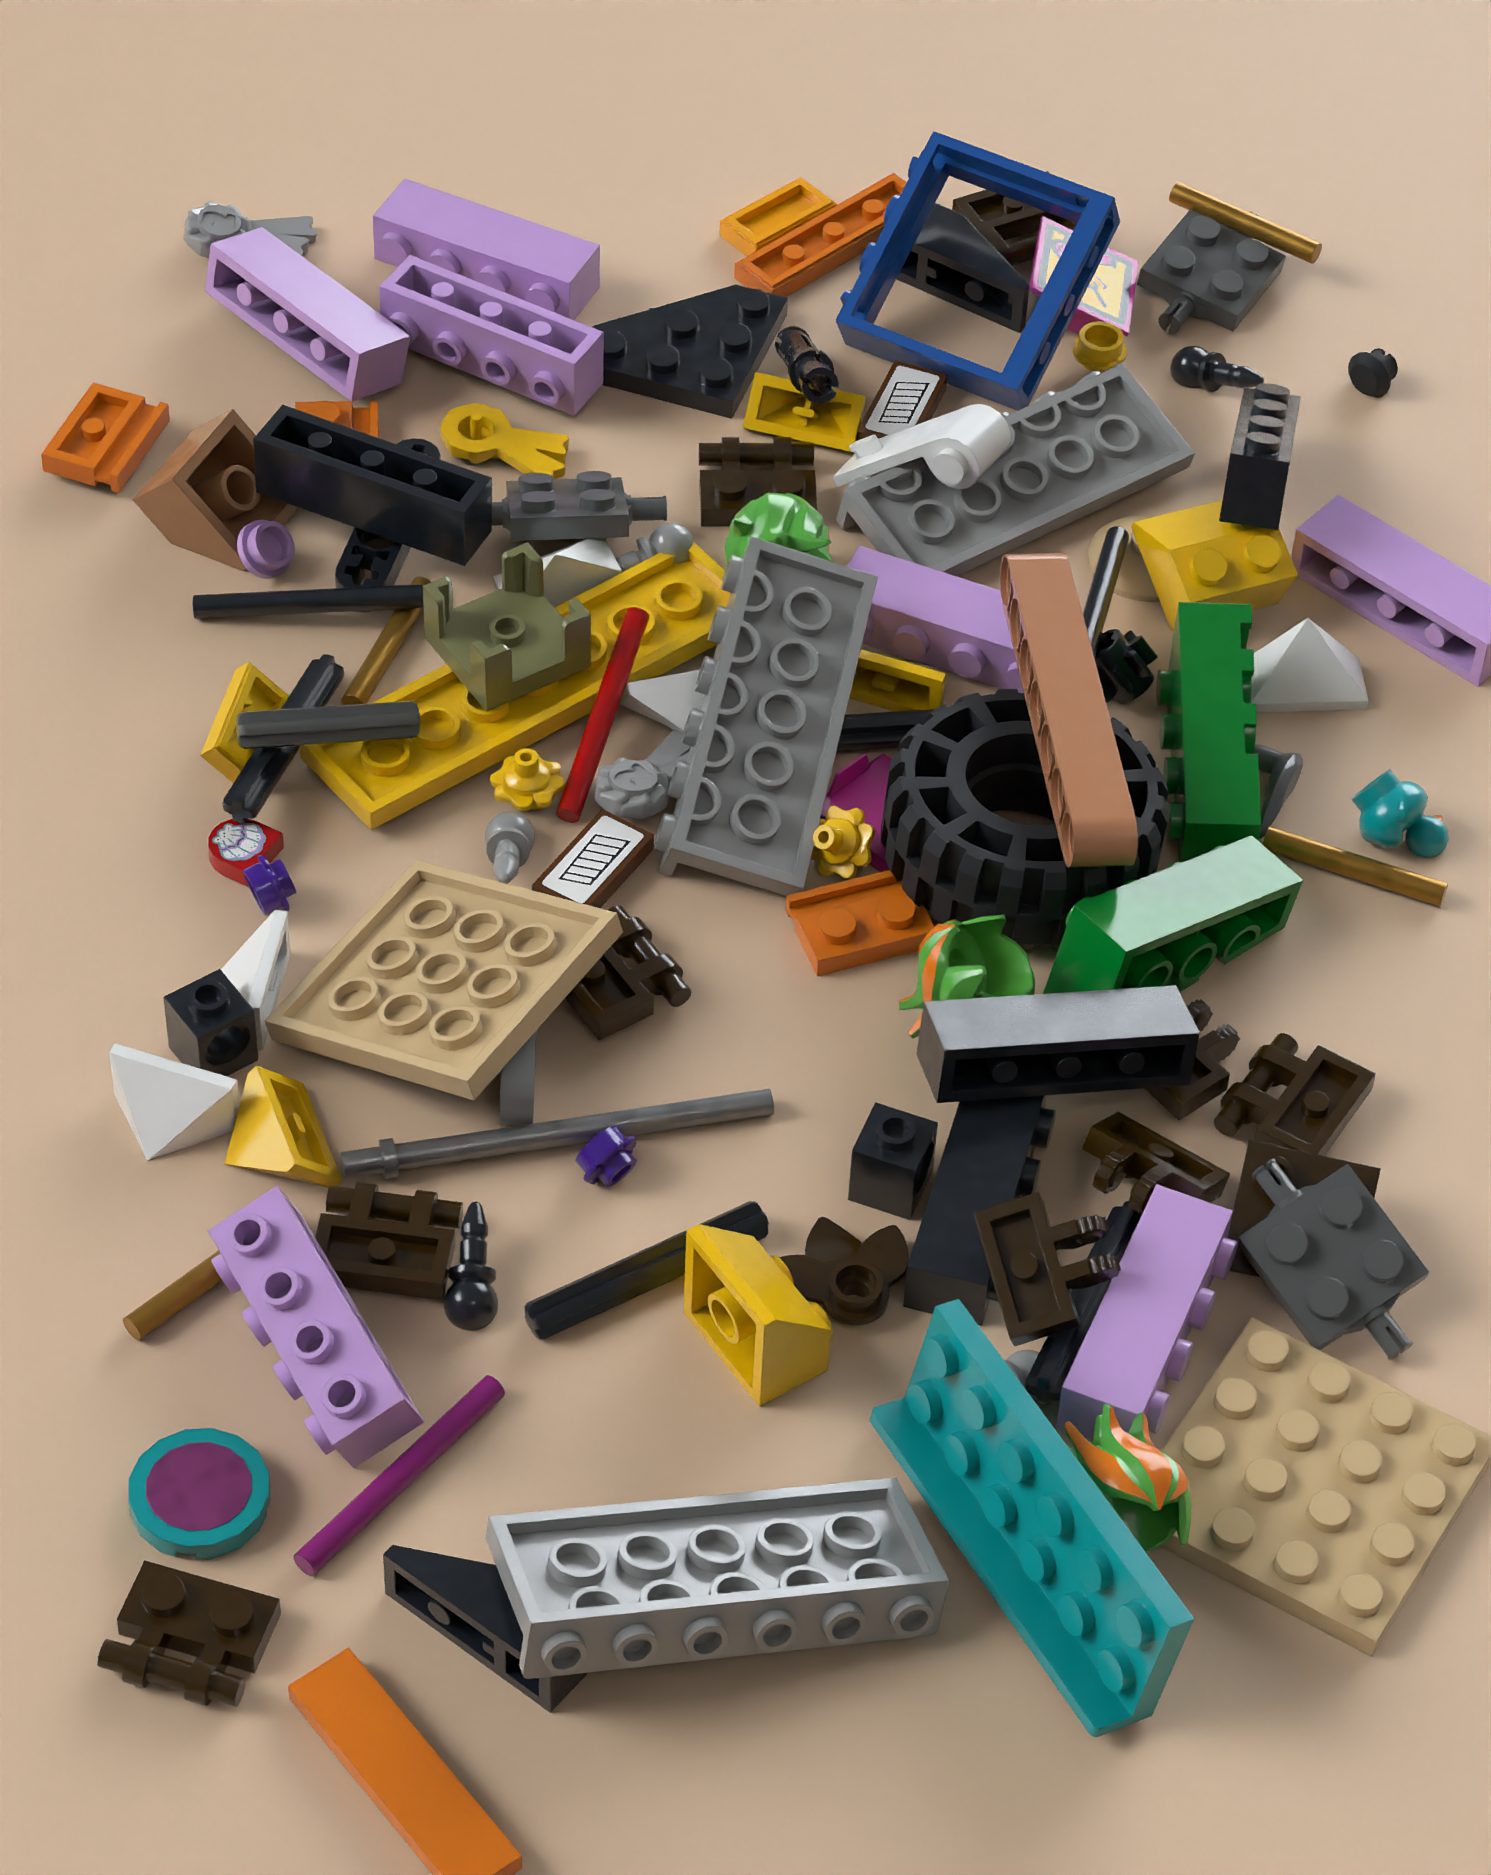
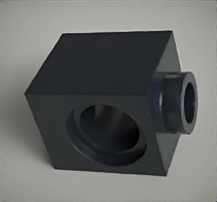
[163,969,258,1076]
[848,1102,938,1220]

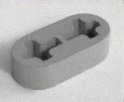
[500,1031,536,1126]

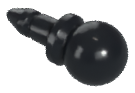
[1170,346,1264,392]
[444,1202,498,1331]

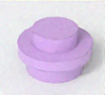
[237,520,295,579]

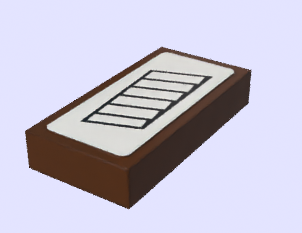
[856,361,948,441]
[532,809,654,908]

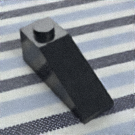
[881,203,1030,333]
[383,1545,588,1713]

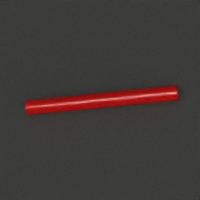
[556,607,650,823]

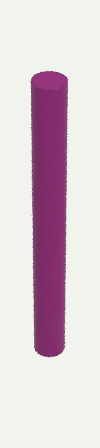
[293,1375,505,1576]

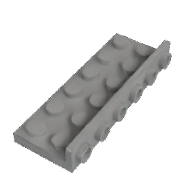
[836,363,1195,576]
[654,536,878,896]
[485,1478,949,1679]

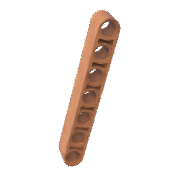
[1000,553,1138,868]

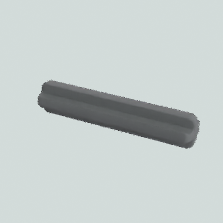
[236,701,421,749]

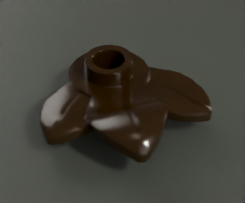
[779,1216,909,1325]

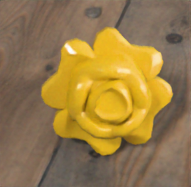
[490,748,566,812]
[811,806,875,879]

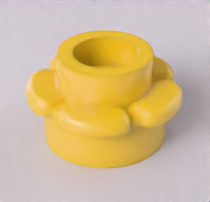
[1072,321,1128,373]

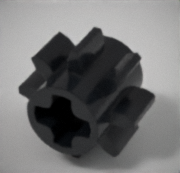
[1095,629,1158,704]

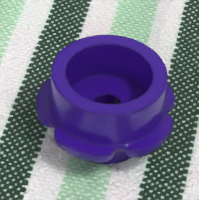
[242,855,297,916]
[575,1126,637,1187]

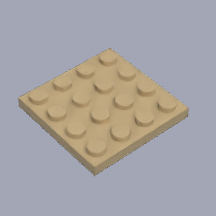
[264,860,623,1101]
[1160,1317,1491,1657]

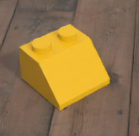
[1131,500,1298,631]
[683,1224,833,1407]

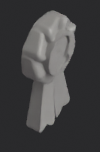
[183,201,317,258]
[594,729,691,819]

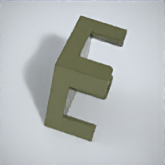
[423,542,591,712]

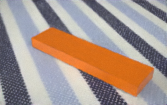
[734,173,907,297]
[288,1647,522,1875]

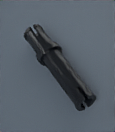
[775,326,839,404]

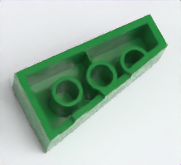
[1156,602,1261,863]
[1043,835,1303,994]

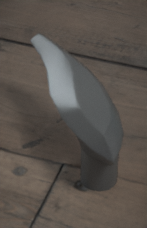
[1254,744,1303,839]

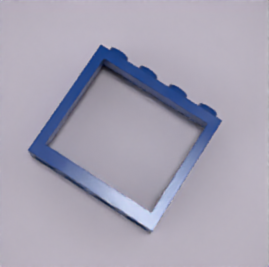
[836,131,1120,411]

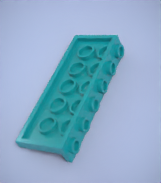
[869,1299,1194,1737]

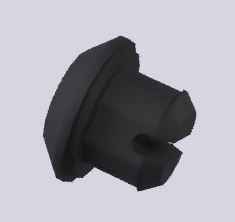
[1348,348,1398,398]

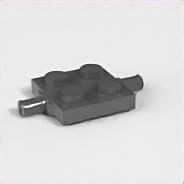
[1137,209,1286,334]
[492,471,667,541]
[1237,1158,1429,1361]

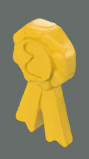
[440,403,569,479]

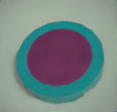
[128,1428,270,1559]

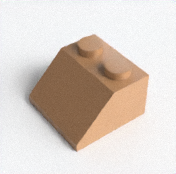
[132,409,299,571]

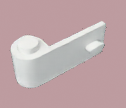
[832,404,1011,489]

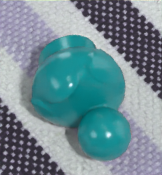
[1351,769,1449,858]

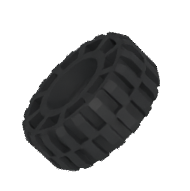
[881,689,1170,949]

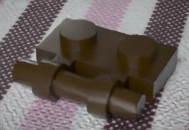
[698,437,818,527]
[565,905,692,1040]
[1214,1033,1376,1156]
[315,1182,463,1300]
[97,1560,281,1707]

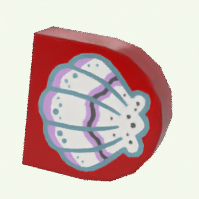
[208,819,284,887]

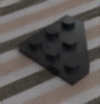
[592,284,788,419]

